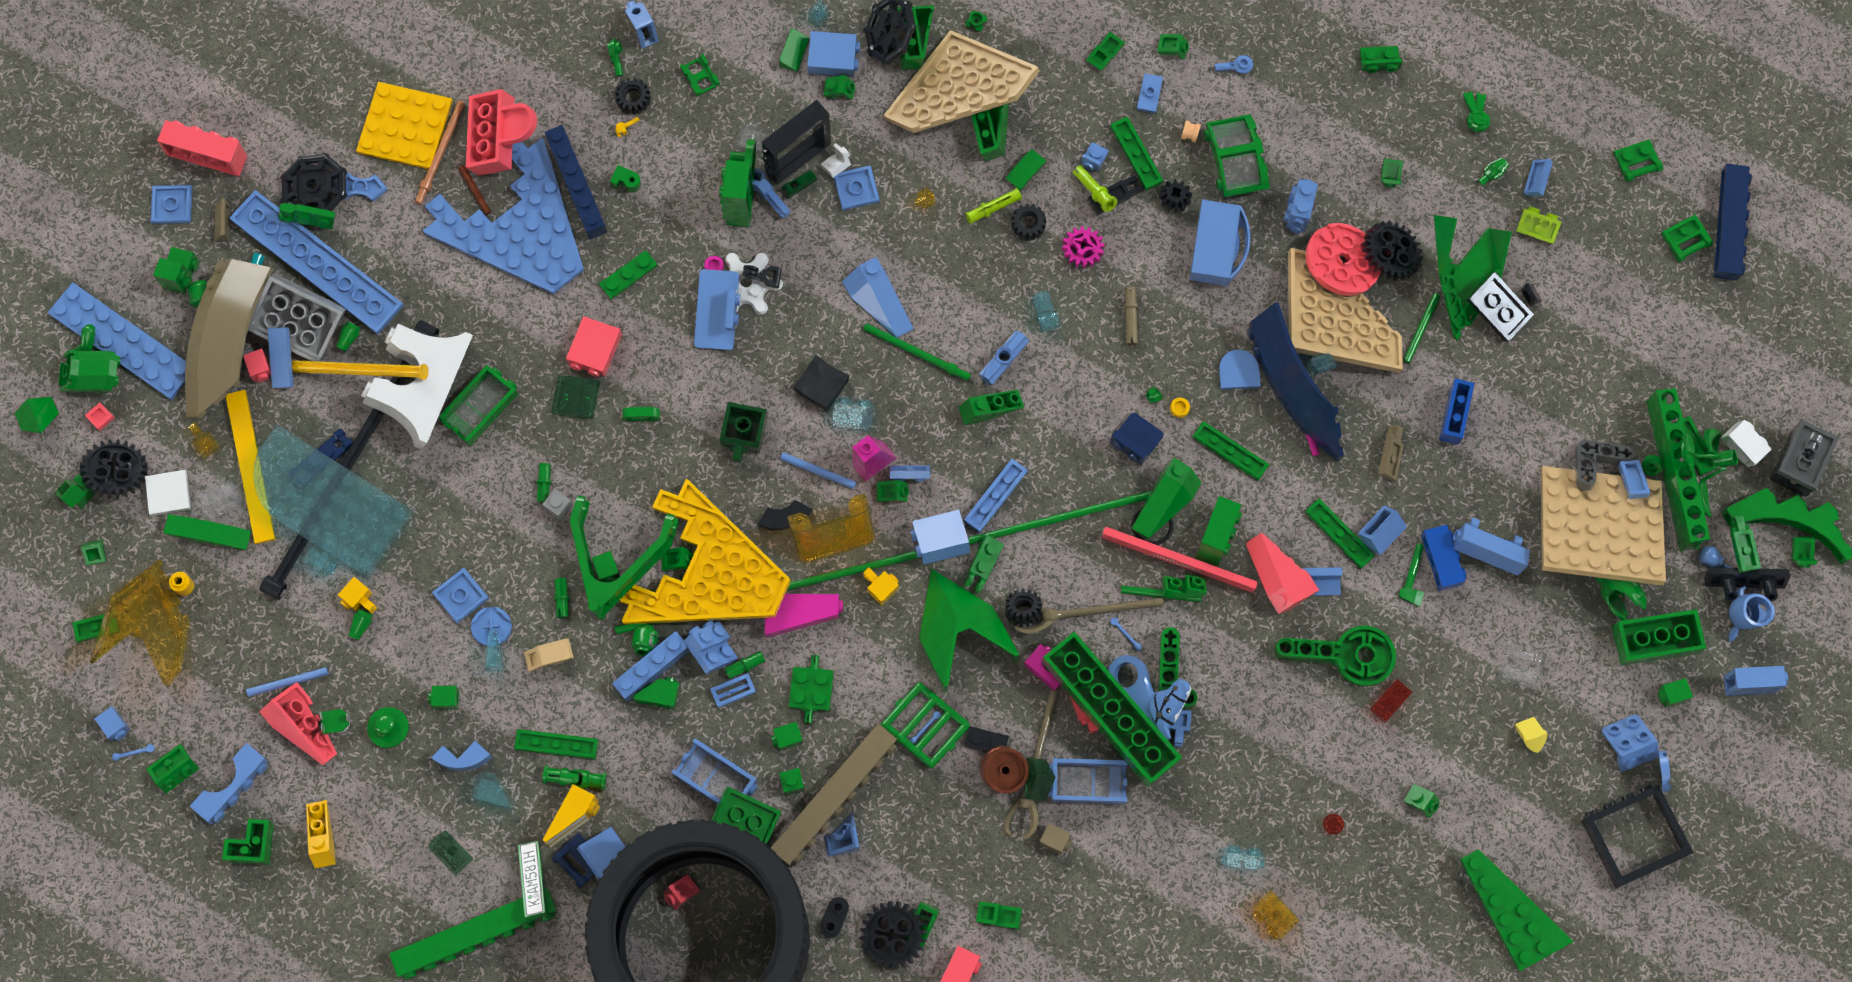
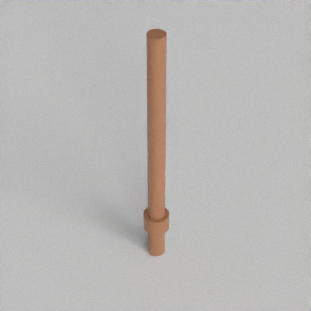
[415,100,465,205]

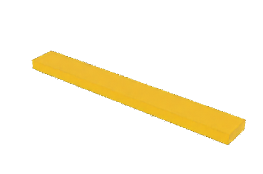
[226,390,276,545]

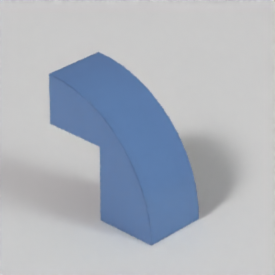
[432,741,492,771]

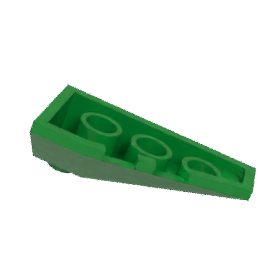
[1131,457,1202,539]

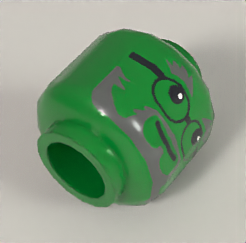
[631,625,660,656]

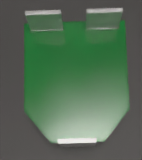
[320,709,350,734]

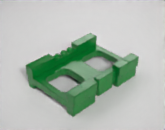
[680,54,720,97]

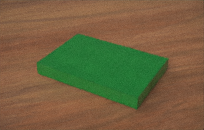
[711,786,781,844]

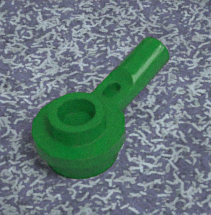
[607,39,623,77]

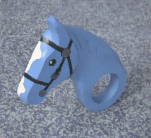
[1108,655,1191,740]

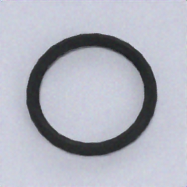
[1131,507,1174,545]

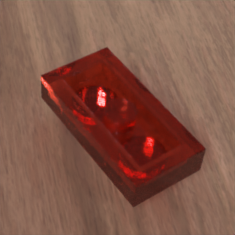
[1370,679,1412,723]

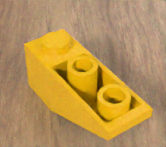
[306,800,336,869]

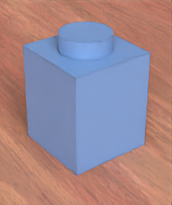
[94,706,130,741]

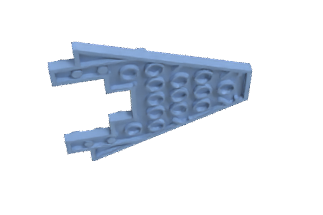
[423,138,584,294]

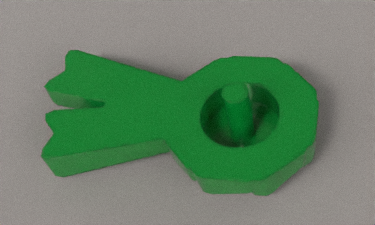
[1463,91,1490,132]

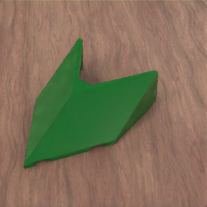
[1434,215,1512,341]
[919,569,1019,693]

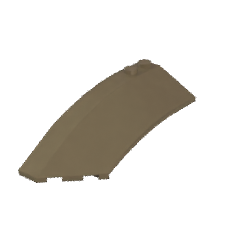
[185,259,273,419]

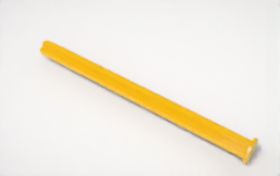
[291,360,429,380]

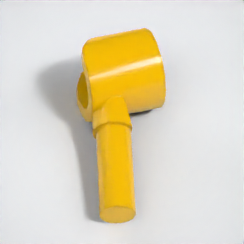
[615,117,639,137]

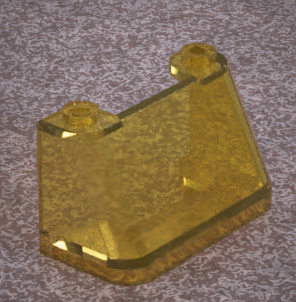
[787,493,875,563]

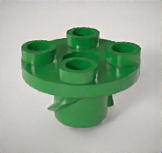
[367,707,409,748]

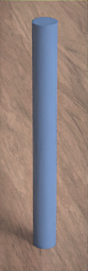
[780,452,857,490]
[246,667,329,697]

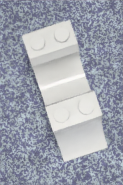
[361,324,473,449]

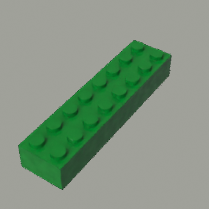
[1041,631,1182,787]

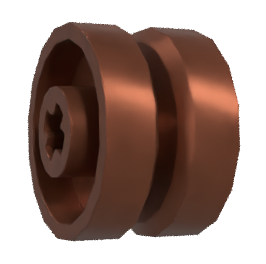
[980,745,1029,794]

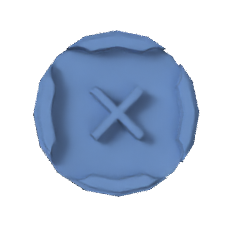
[471,607,512,647]

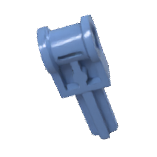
[753,169,790,218]

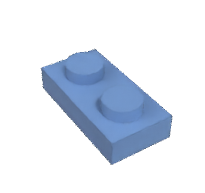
[890,465,930,481]

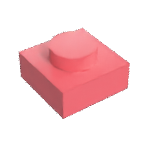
[85,402,115,431]

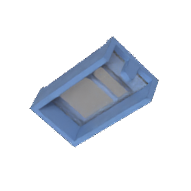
[672,739,758,805]
[1048,758,1127,804]

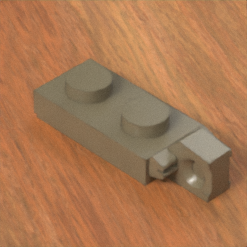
[1378,425,1404,481]

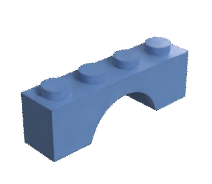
[190,743,269,825]

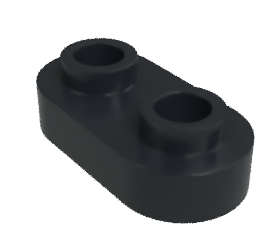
[820,897,849,938]

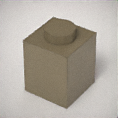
[1039,823,1072,855]

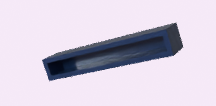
[545,125,607,240]
[1714,163,1752,281]

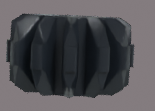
[1159,179,1192,213]

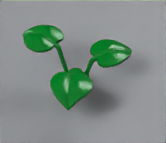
[1681,428,1738,517]

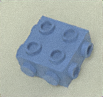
[1283,179,1318,234]

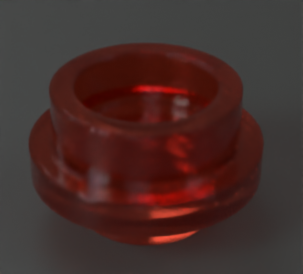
[1323,814,1344,835]

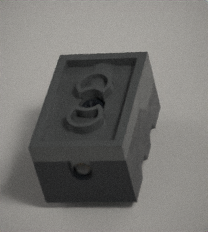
[1769,420,1839,497]

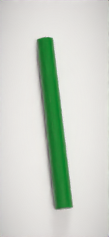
[1403,293,1440,364]
[1121,585,1202,602]

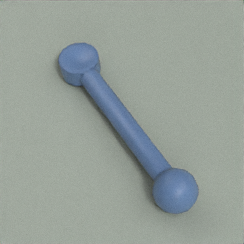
[1110,617,1142,651]
[909,711,941,744]
[112,744,155,761]

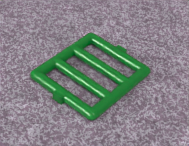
[881,682,970,769]

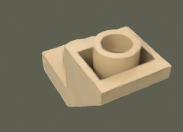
[524,638,574,672]

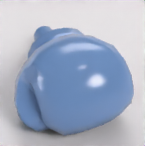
[1699,546,1732,568]

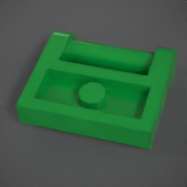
[1613,139,1663,182]
[1661,214,1713,263]

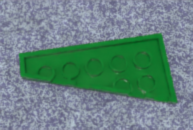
[1459,849,1574,971]

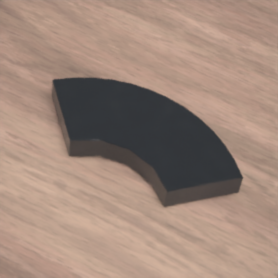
[758,500,813,530]

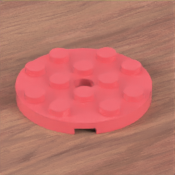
[1305,223,1380,296]

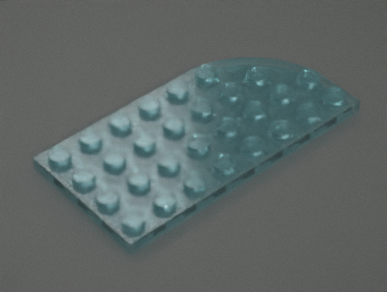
[254,425,414,579]

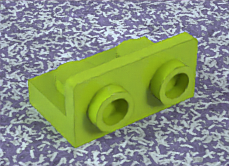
[1516,206,1562,244]

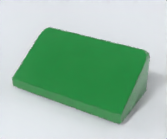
[779,28,810,72]

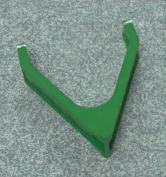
[570,495,678,620]

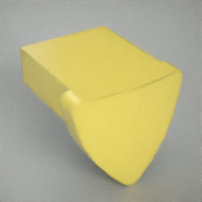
[1515,717,1548,753]

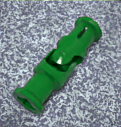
[542,765,607,791]

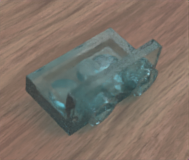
[832,397,875,431]

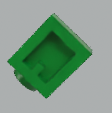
[1157,34,1189,59]
[877,480,909,502]
[661,546,693,572]

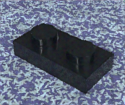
[964,726,1009,752]

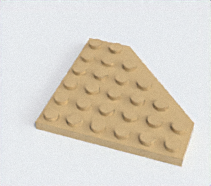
[883,30,1040,133]
[1288,248,1403,373]

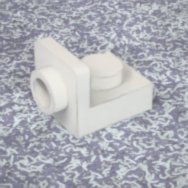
[821,143,851,178]

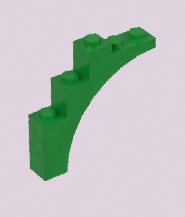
[1721,488,1852,565]

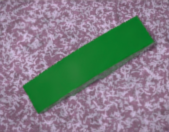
[163,514,251,551]

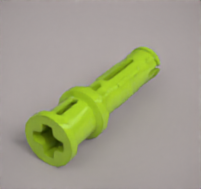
[1073,165,1117,212]

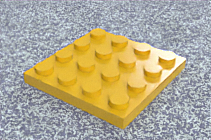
[356,82,453,169]

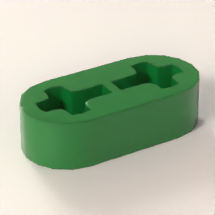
[622,407,660,421]

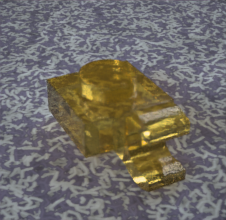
[188,422,221,459]

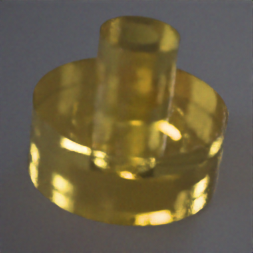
[915,188,935,209]

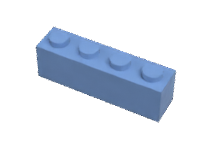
[612,631,690,703]

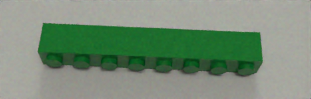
[389,887,558,981]

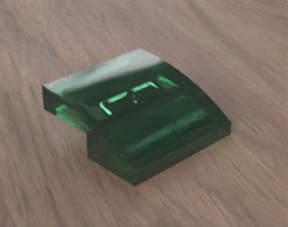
[551,375,600,419]

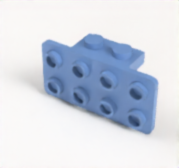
[694,269,741,350]

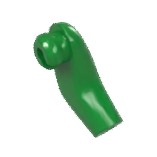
[72,324,96,351]

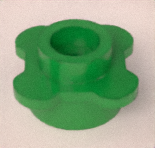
[965,11,988,32]

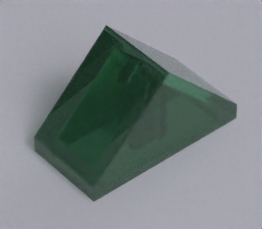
[1025,758,1056,801]

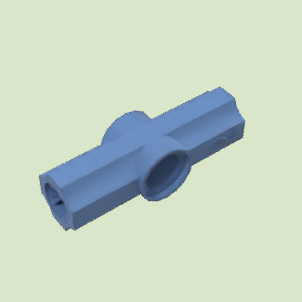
[979,331,1029,386]

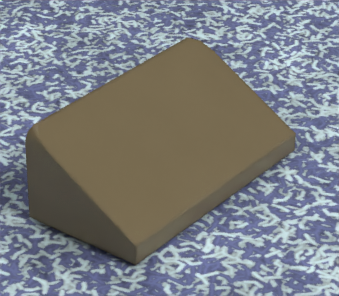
[214,199,230,242]

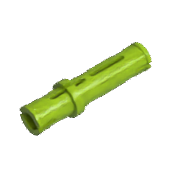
[965,188,1022,224]

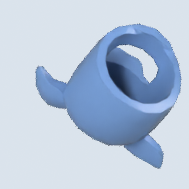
[1729,586,1775,642]

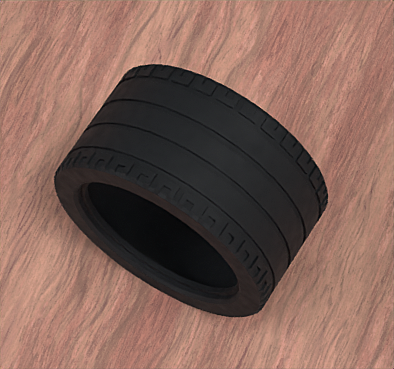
[584,819,810,982]

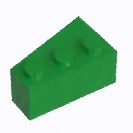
[897,5,934,70]
[971,103,1009,161]
[1195,496,1242,567]

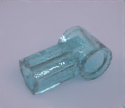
[1032,291,1060,332]

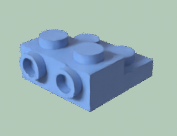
[684,620,738,674]

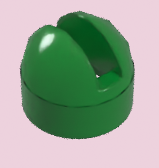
[1146,386,1163,404]

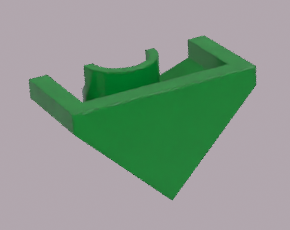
[14,397,59,433]

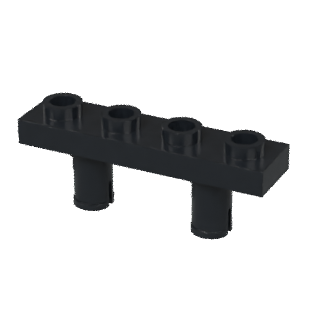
[1704,567,1791,601]

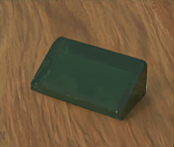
[428,830,474,876]

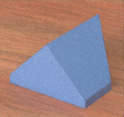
[824,812,860,857]

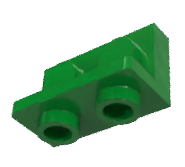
[1359,46,1402,73]
[146,743,199,794]

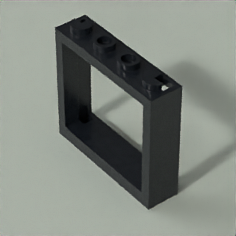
[761,100,831,185]
[1581,784,1694,889]

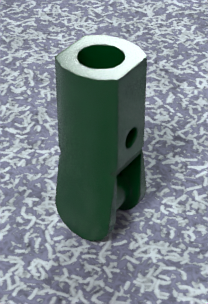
[781,169,817,198]

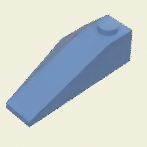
[842,257,914,338]

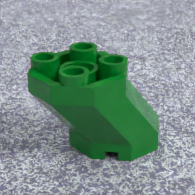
[58,350,120,394]

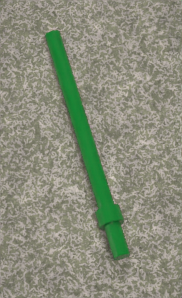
[863,323,971,381]

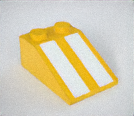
[543,785,600,847]

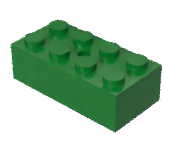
[1612,609,1707,666]

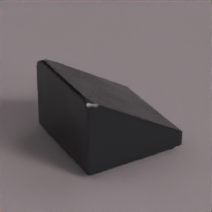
[1521,283,1542,306]

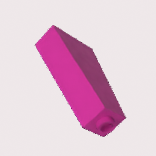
[852,435,897,482]
[765,594,843,638]

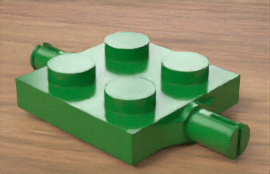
[789,655,834,724]

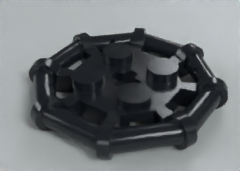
[863,0,917,65]
[280,153,348,211]

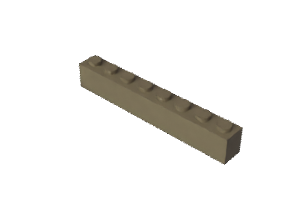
[771,723,898,867]

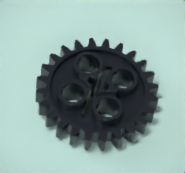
[1362,220,1423,281]
[80,439,148,499]
[859,901,927,970]

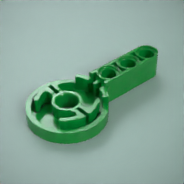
[1274,626,1396,687]

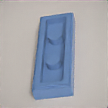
[267,327,294,388]

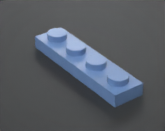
[964,459,1028,533]

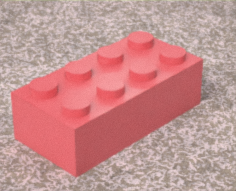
[157,120,247,177]

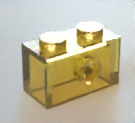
[1251,890,1300,940]

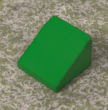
[81,539,106,566]

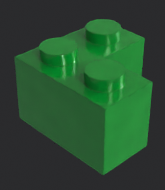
[153,247,199,294]
[222,819,274,865]

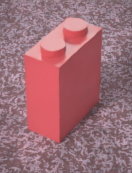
[566,316,622,377]

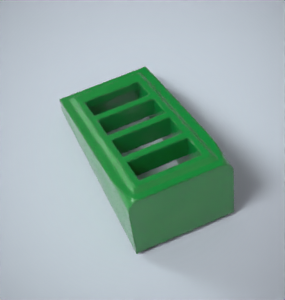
[54,478,85,508]
[904,901,940,947]

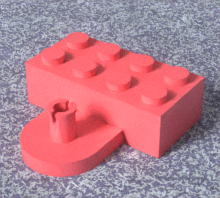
[466,89,537,176]

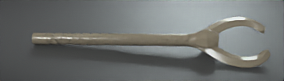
[1015,598,1164,634]
[1003,690,1058,840]

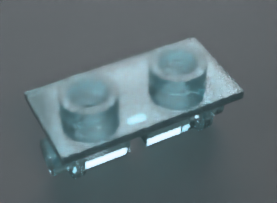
[1221,845,1265,870]

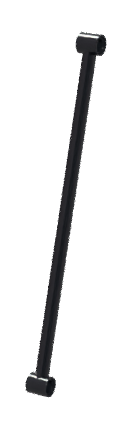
[260,320,439,600]

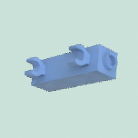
[1453,517,1530,576]

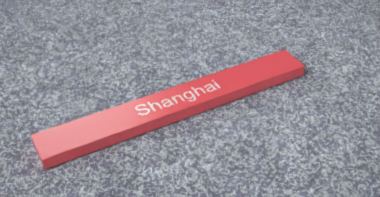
[1102,527,1258,593]

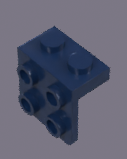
[1110,413,1164,465]

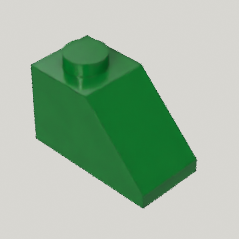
[634,677,680,710]

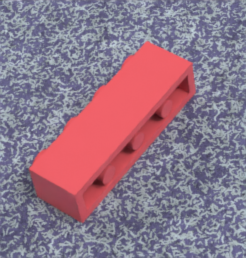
[940,946,982,982]

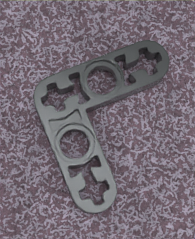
[1576,440,1636,491]

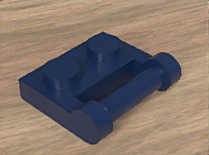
[551,833,595,889]

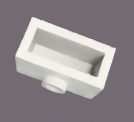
[1721,420,1771,467]

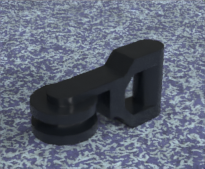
[742,265,782,288]

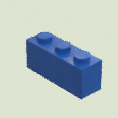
[1439,378,1475,445]
[1421,525,1466,591]

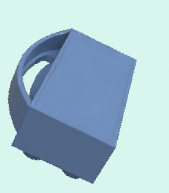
[1189,200,1250,286]

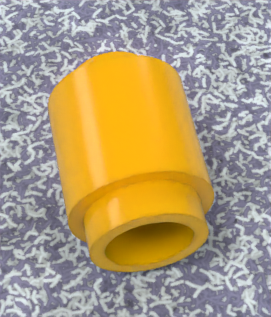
[169,572,194,596]

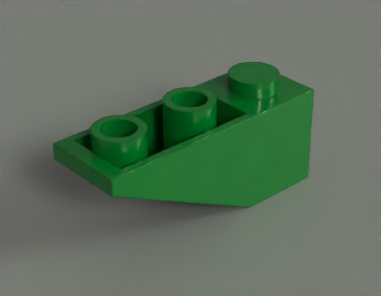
[958,389,1024,425]

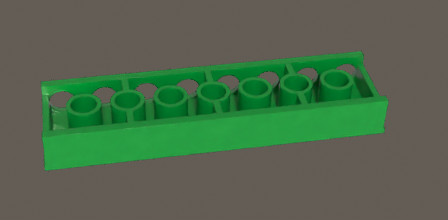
[1646,388,1710,552]

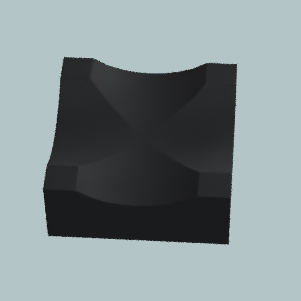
[794,355,849,412]

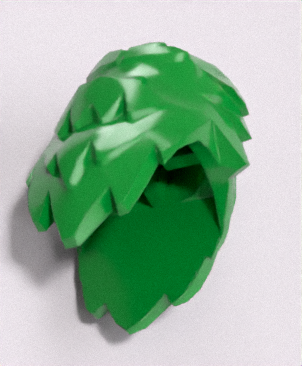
[1595,577,1647,621]

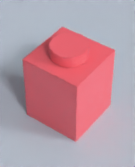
[243,349,271,382]

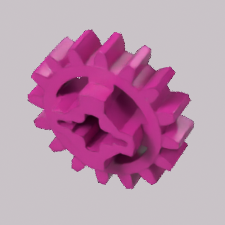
[1062,226,1105,269]

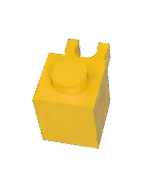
[863,568,899,606]
[338,577,377,614]

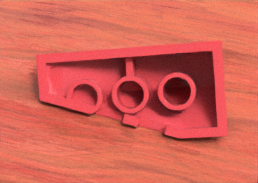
[1246,533,1319,614]
[259,682,337,765]

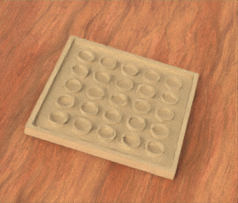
[1541,466,1666,586]

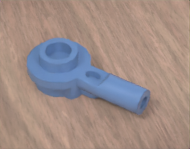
[1214,55,1253,74]

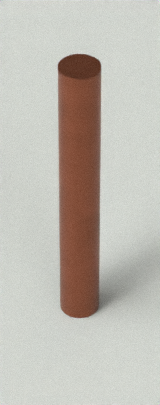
[458,165,492,216]

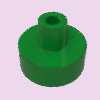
[1641,455,1663,476]

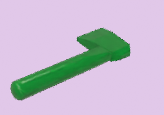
[1399,544,1424,607]

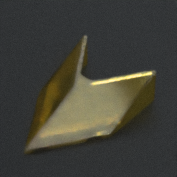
[89,558,190,686]

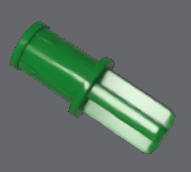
[536,463,552,503]
[553,578,570,619]
[725,651,766,678]

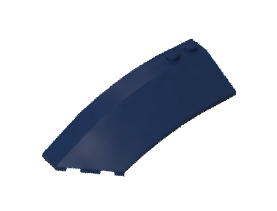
[1247,302,1344,462]

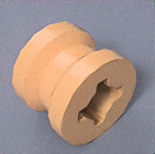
[1181,120,1201,143]

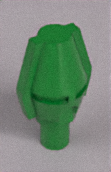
[1477,158,1509,186]

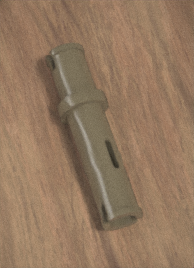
[1124,286,1139,346]

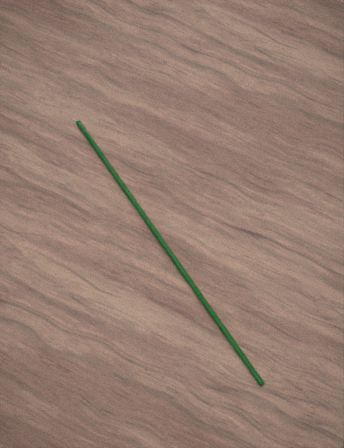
[615,490,1152,634]

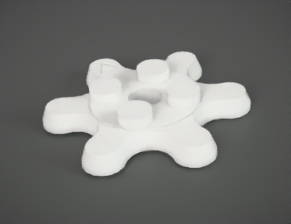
[725,253,783,315]

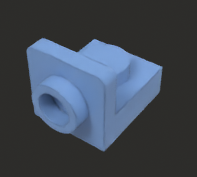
[1081,142,1109,171]

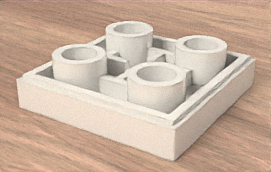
[145,470,191,516]

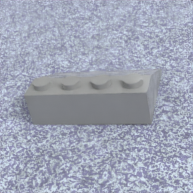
[248,273,346,362]

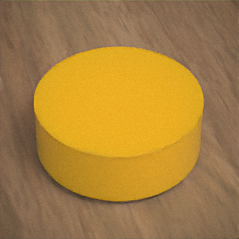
[1170,398,1190,418]

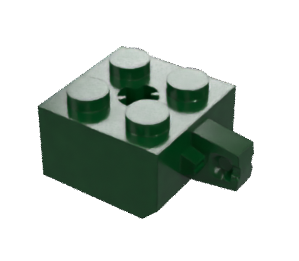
[720,402,768,463]

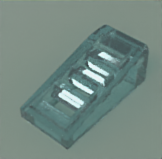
[485,628,504,672]

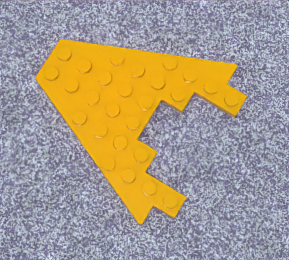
[619,479,791,624]

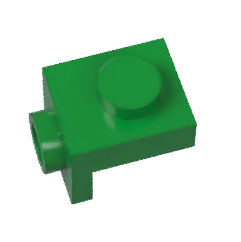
[824,75,855,100]
[1380,158,1404,188]
[1791,537,1817,568]
[1404,784,1440,818]

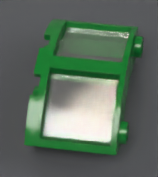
[1203,114,1270,197]

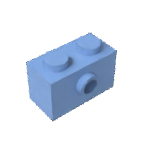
[1358,506,1407,555]

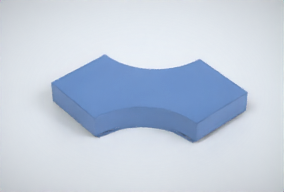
[333,173,388,202]

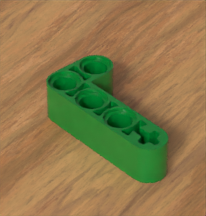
[1158,627,1198,710]

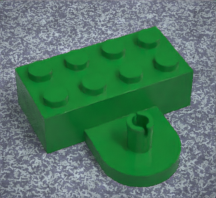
[719,139,756,227]

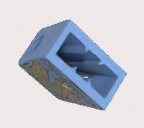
[625,1,659,49]

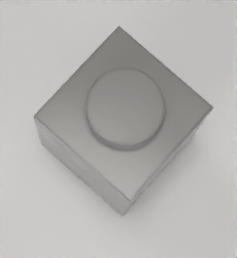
[542,489,573,521]

